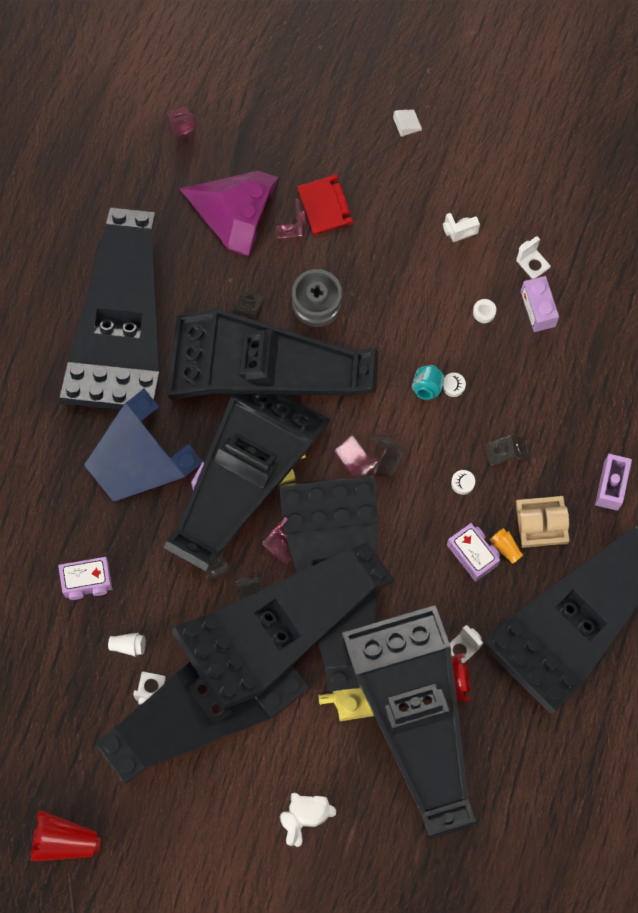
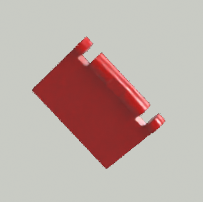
[297,174,354,235]

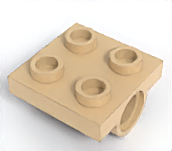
[516,496,569,548]

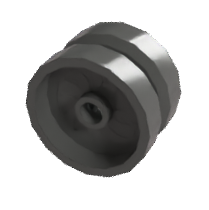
[292,269,342,327]

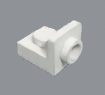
[443,213,480,242]

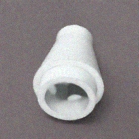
[108,633,146,657]

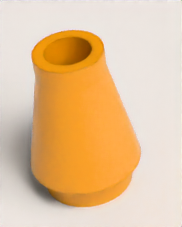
[489,528,523,564]

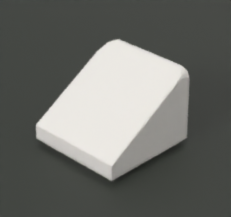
[393,110,422,137]

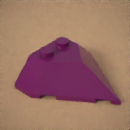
[180,171,278,256]

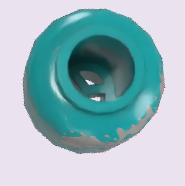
[412,365,444,400]

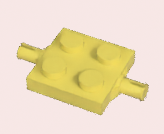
[318,688,374,721]

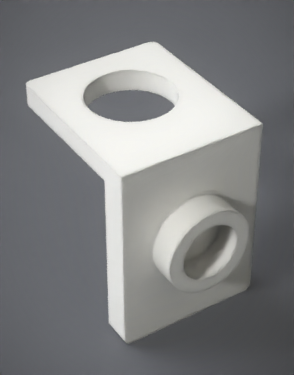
[516,236,551,279]
[449,625,483,664]
[133,672,166,705]

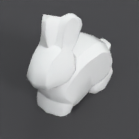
[280,793,336,847]

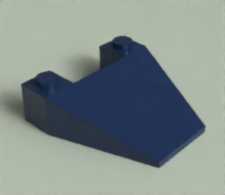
[84,388,203,502]

